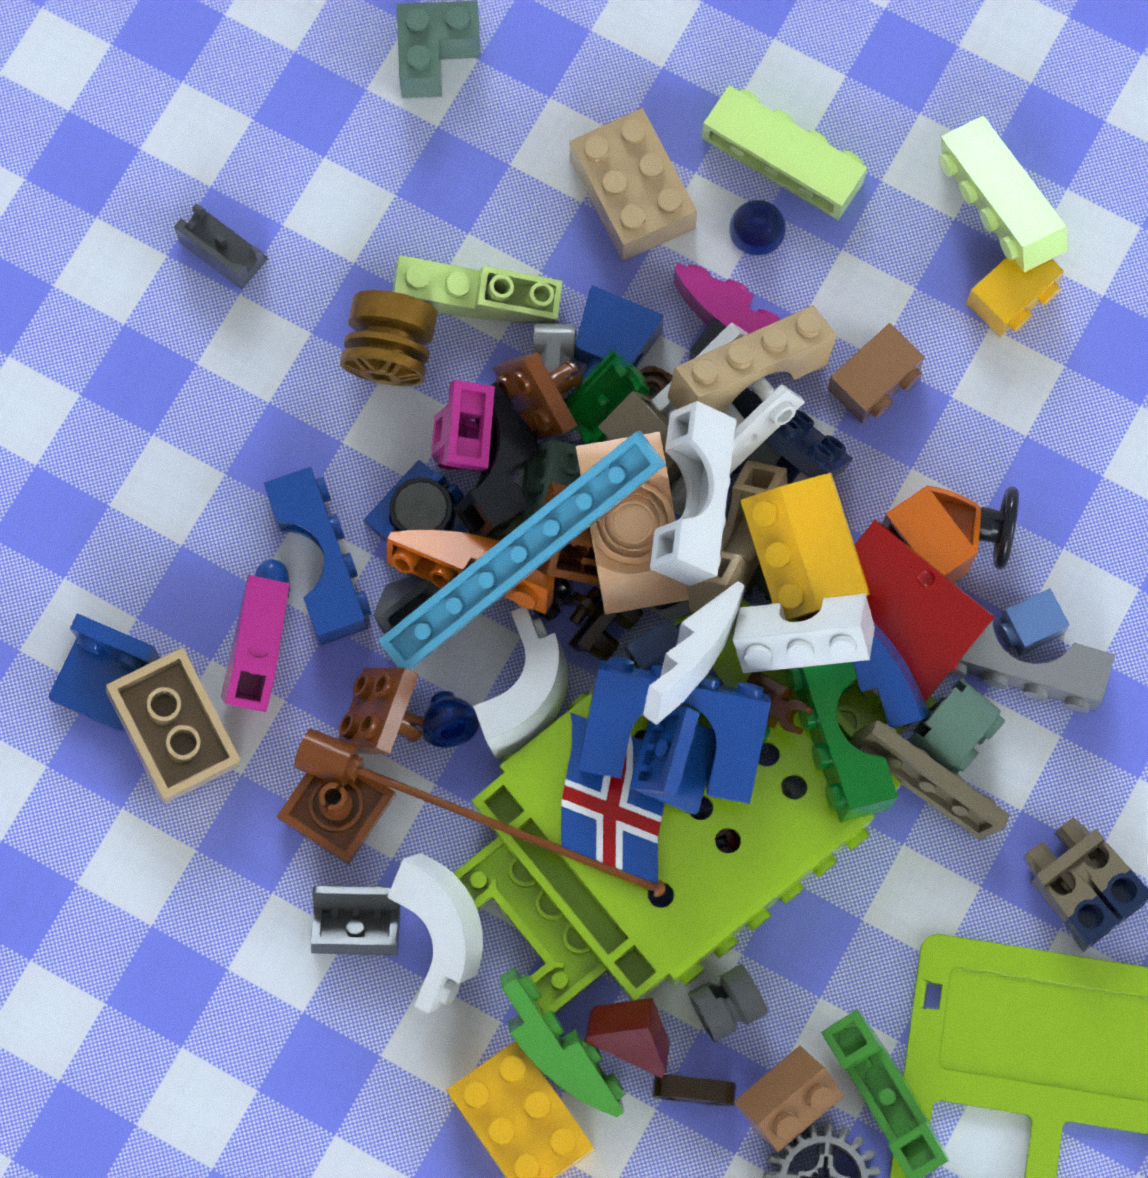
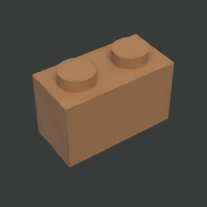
[828,323,925,423]
[734,1046,844,1152]

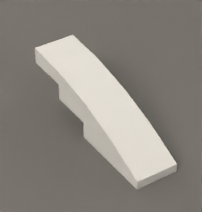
[643,581,744,725]

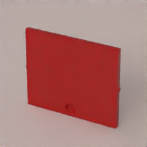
[796,519,995,702]

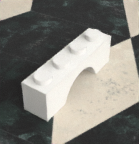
[650,401,736,586]

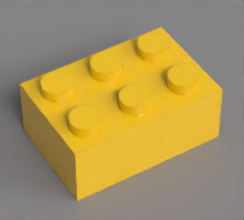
[446,1041,594,1178]

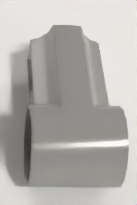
[533,323,576,400]

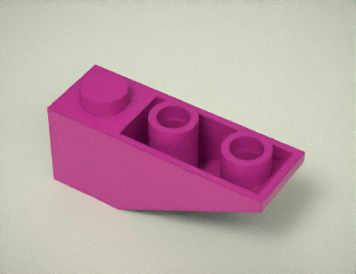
[220,574,290,712]

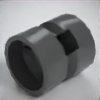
[688,964,768,1043]

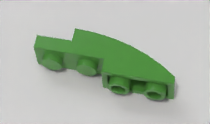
[500,967,626,1117]

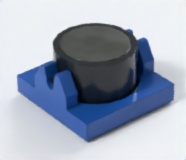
[364,460,468,542]

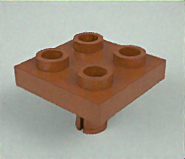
[493,352,582,439]
[338,668,426,754]
[277,773,396,865]

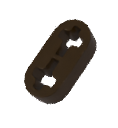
[652,1074,736,1106]

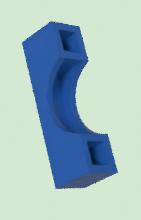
[264,467,371,646]

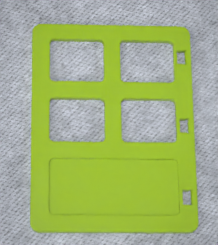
[889,934,1148,1178]

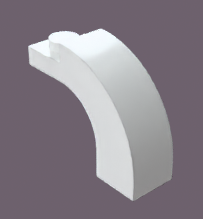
[473,607,568,760]
[387,853,483,1014]

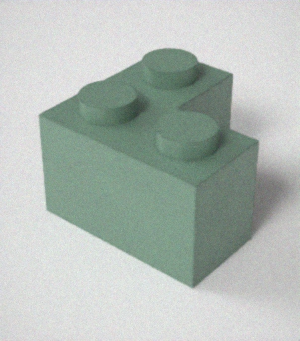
[397,1,481,98]

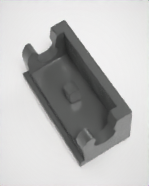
[174,204,268,289]

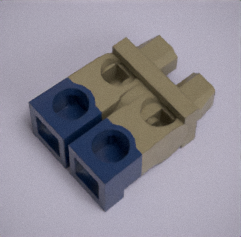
[1024,817,1148,952]

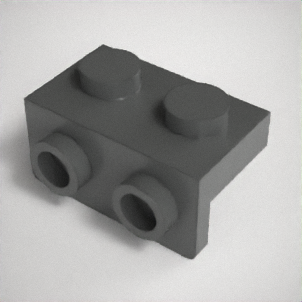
[310,884,400,955]

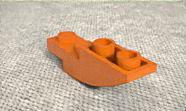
[387,530,555,614]

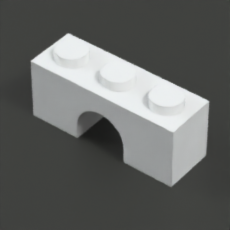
[733,593,875,673]

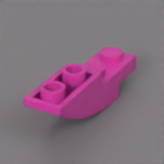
[674,263,780,334]

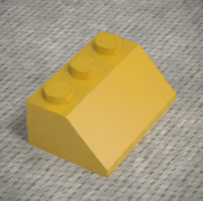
[740,473,870,621]

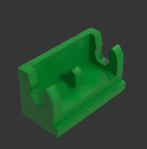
[564,349,650,444]

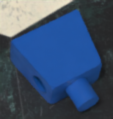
[575,285,664,381]

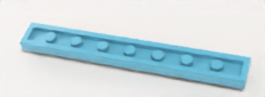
[378,431,666,670]

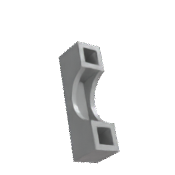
[949,621,1115,713]

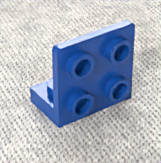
[48,613,160,732]
[630,707,716,814]

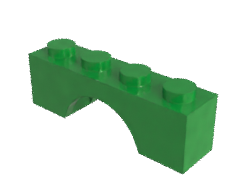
[785,662,899,823]

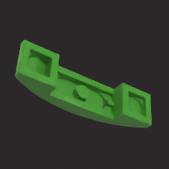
[821,1009,949,1178]

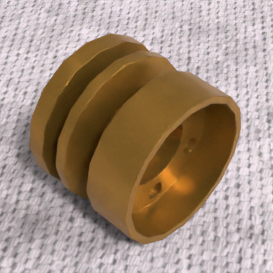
[340,290,438,386]

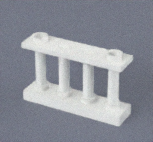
[652,322,805,515]

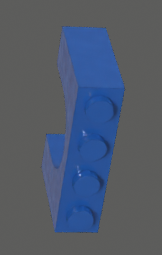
[578,657,771,804]

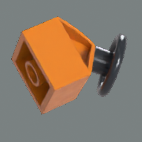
[882,485,1019,583]

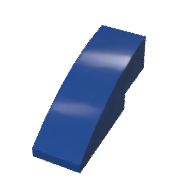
[852,622,929,728]

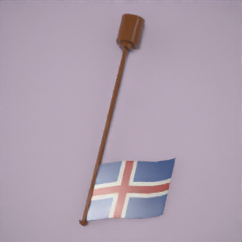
[294,712,665,897]

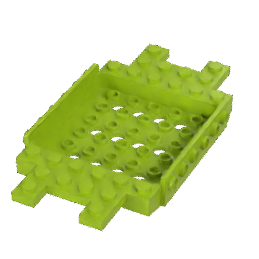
[453,597,937,1014]

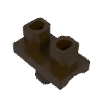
[568,586,643,660]

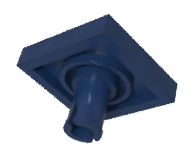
[764,409,853,484]

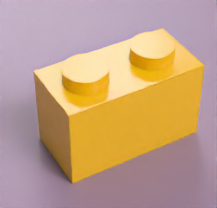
[966,257,1064,337]

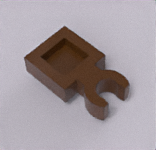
[746,672,814,735]

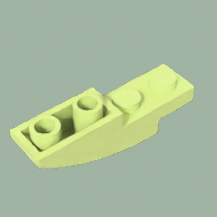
[392,255,563,322]

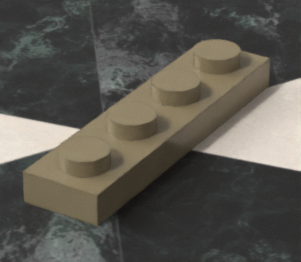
[850,719,1010,840]

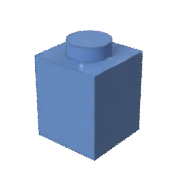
[999,588,1070,656]

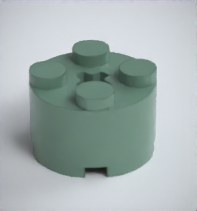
[907,677,1006,774]

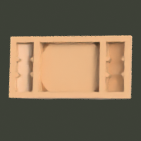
[576,432,689,615]

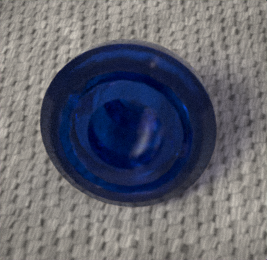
[729,200,786,255]
[422,691,480,748]

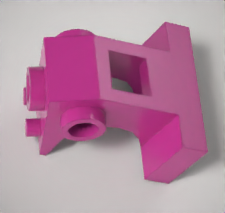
[431,380,495,471]

